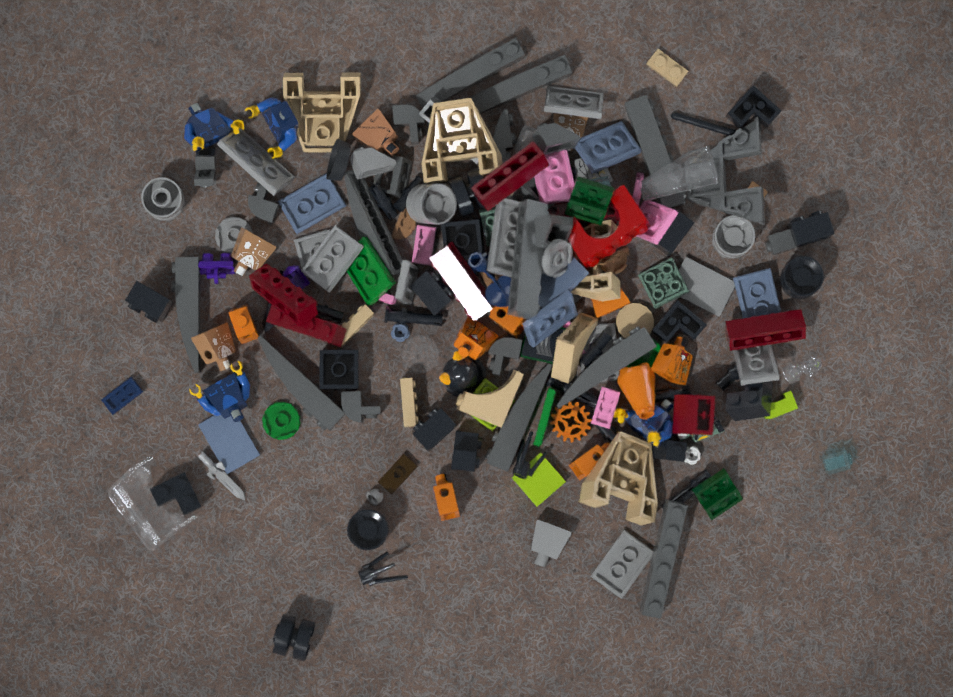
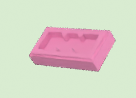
[412,225,436,266]
[591,387,621,429]

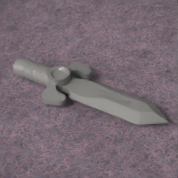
[198,452,245,500]

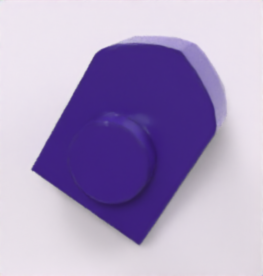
[282,265,310,289]

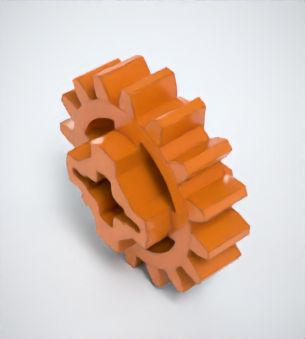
[550,401,592,443]

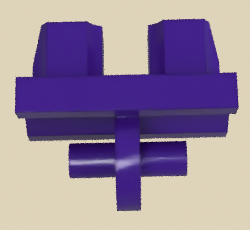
[198,253,235,284]

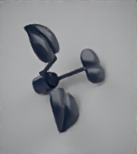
[466,243,511,307]

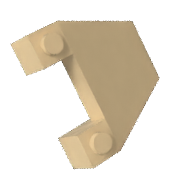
[283,73,361,152]
[422,98,503,184]
[567,220,620,302]
[579,431,658,525]

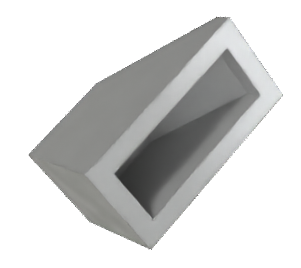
[350,147,396,180]

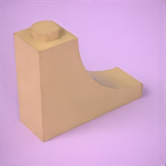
[551,313,598,384]
[456,370,524,428]

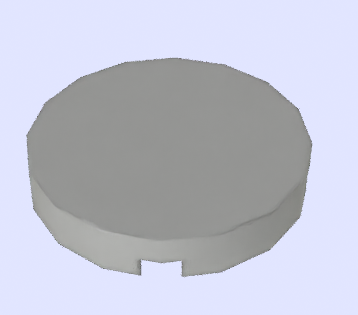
[215,217,253,254]
[542,239,573,278]

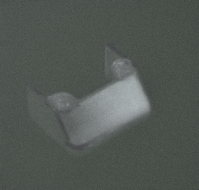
[108,456,196,551]

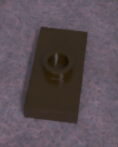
[378,454,418,495]

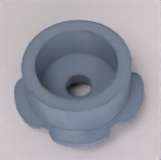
[391,323,410,342]

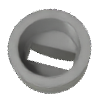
[366,489,383,506]

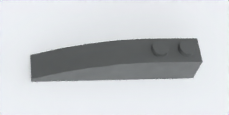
[416,38,525,108]
[469,55,572,114]
[344,170,403,280]
[172,257,200,373]
[556,326,657,409]
[258,335,345,431]
[485,364,552,472]

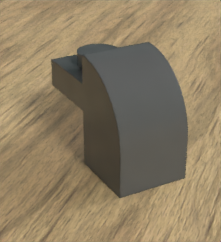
[392,105,425,145]
[194,148,216,188]
[248,182,279,224]
[488,338,522,376]
[341,391,381,423]

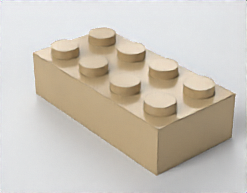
[340,304,375,348]
[400,378,419,427]

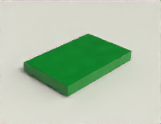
[346,237,396,306]
[533,388,556,447]

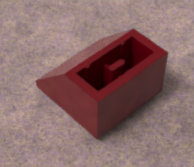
[672,395,715,436]

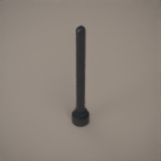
[671,112,736,136]

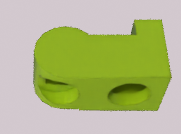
[763,391,798,419]

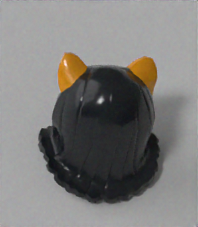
[439,351,487,397]

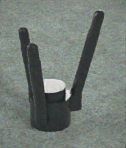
[513,431,548,480]
[358,552,408,586]

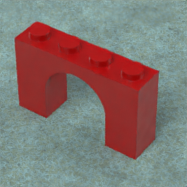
[568,184,651,269]

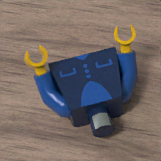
[245,97,299,159]
[184,103,244,152]
[189,361,250,422]
[614,399,674,448]

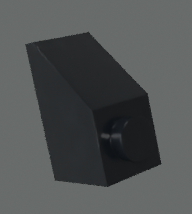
[647,440,687,462]

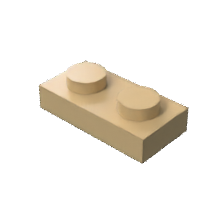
[646,49,688,87]

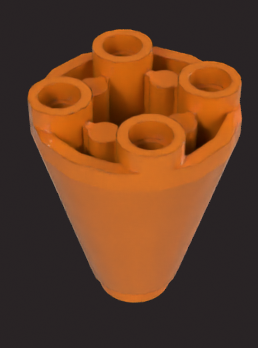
[617,363,655,419]

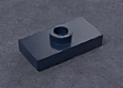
[101,377,144,415]

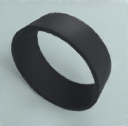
[326,139,351,181]

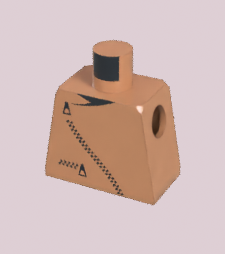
[352,109,399,156]

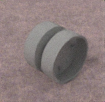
[141,177,185,221]
[406,184,457,224]
[712,215,755,259]

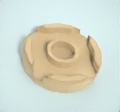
[616,303,654,338]

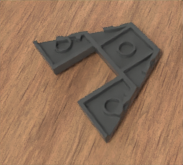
[686,117,765,225]

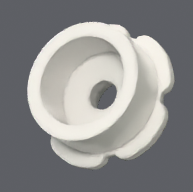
[685,446,701,465]

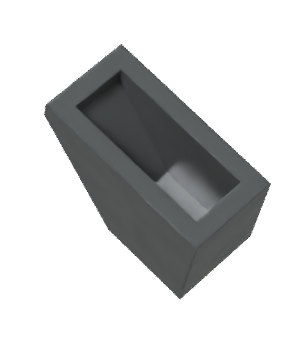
[532,123,580,155]

